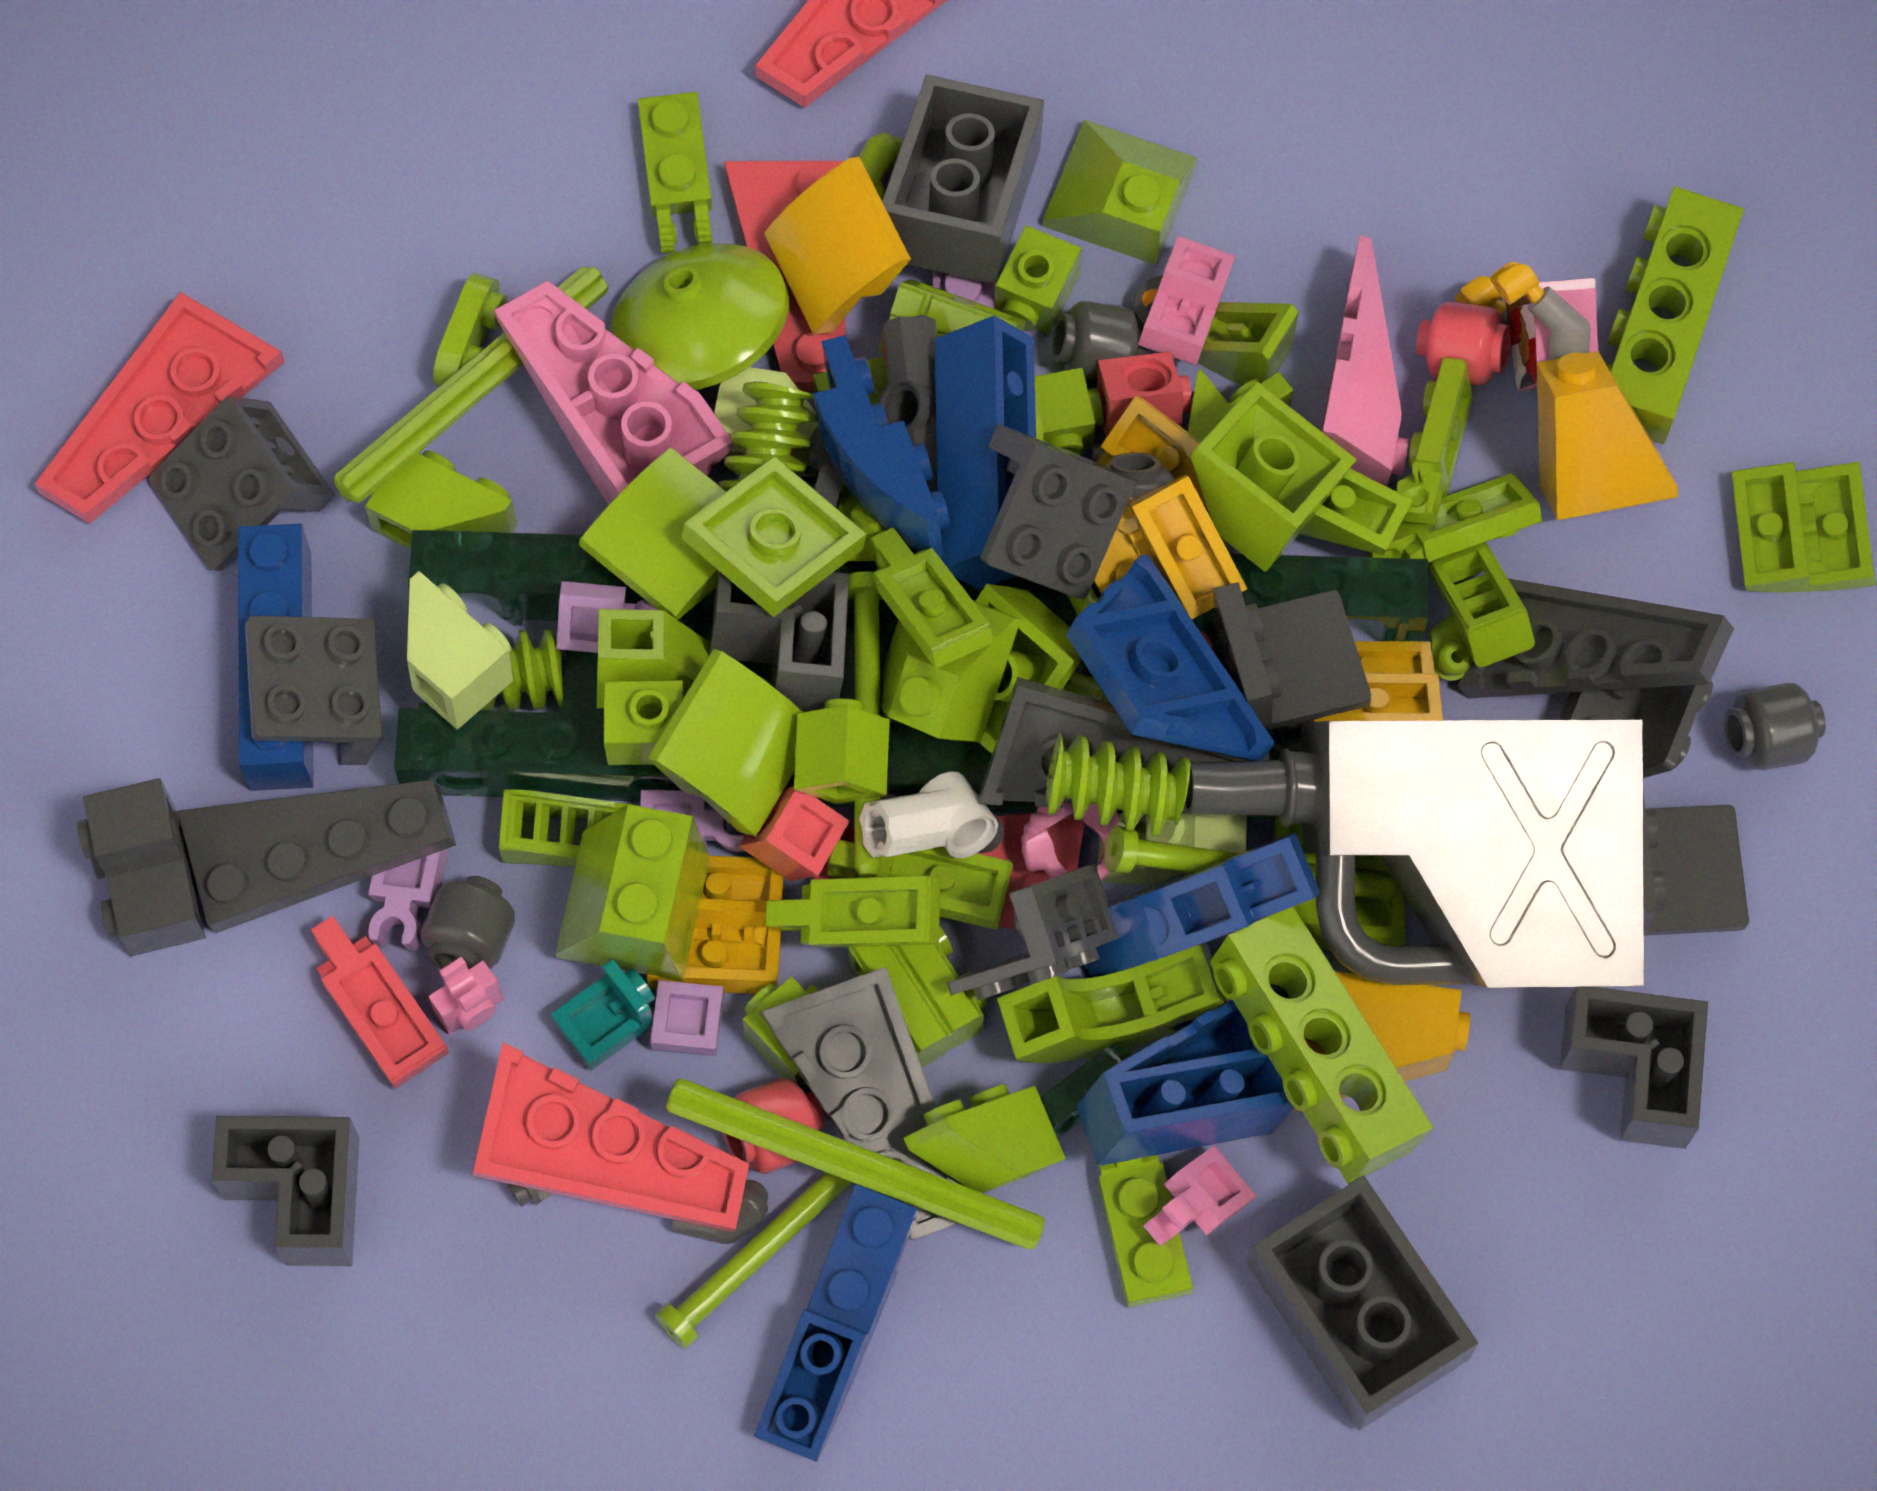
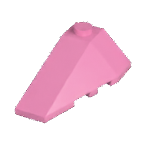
[1321,235,1410,487]
[494,281,734,505]

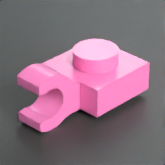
[428,956,503,1035]
[1144,1145,1257,1247]

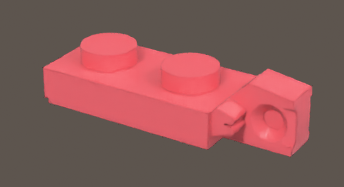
[311,915,449,1089]

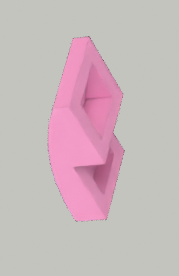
[1138,236,1235,365]

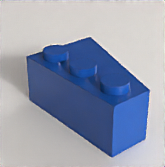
[1076,1000,1294,1166]

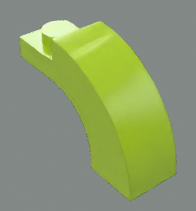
[997,943,1227,1063]

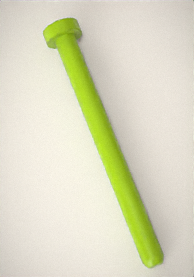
[848,572,883,878]
[1104,826,1399,900]
[654,1172,853,1349]

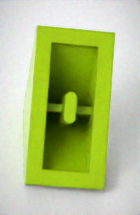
[1198,302,1299,386]

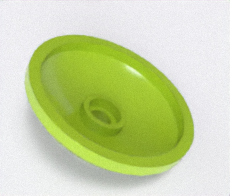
[609,243,789,390]

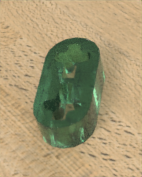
[1040,1041,1133,1138]

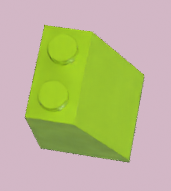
[555,804,710,981]

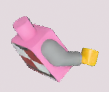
[1455,262,1598,391]

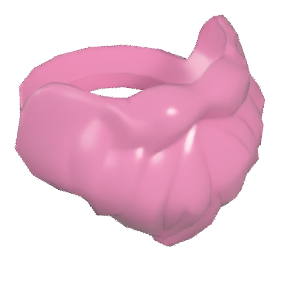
[1021,803,1119,880]

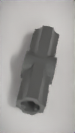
[878,315,938,492]

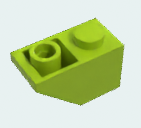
[365,450,517,558]
[597,609,710,709]
[904,1083,1066,1194]

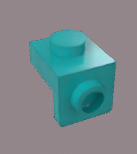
[550,959,655,1071]

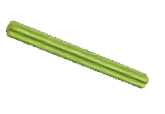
[334,266,608,503]
[666,1078,1045,1250]

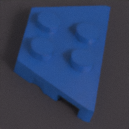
[1066,554,1275,761]

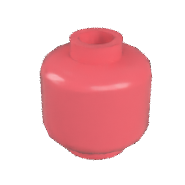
[1416,301,1512,386]
[723,1078,825,1174]

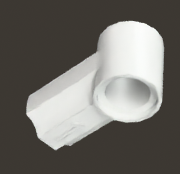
[859,772,998,858]

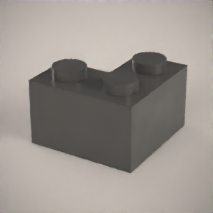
[709,571,849,712]
[77,778,206,957]
[1560,987,1708,1149]
[212,1115,360,1266]

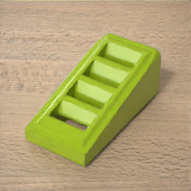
[1427,542,1535,667]
[499,789,635,867]

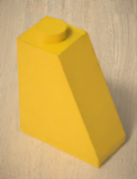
[1537,351,1678,520]
[1293,971,1470,1111]

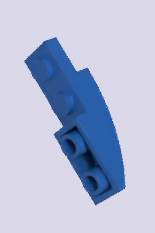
[813,335,950,557]
[1085,832,1320,978]
[754,1184,920,1462]

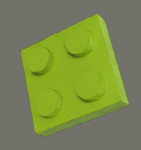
[681,456,867,617]

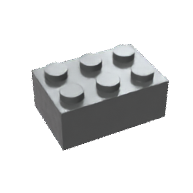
[882,74,1044,284]
[1247,1176,1479,1431]

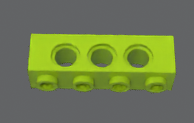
[1605,186,1745,445]
[1209,907,1434,1185]

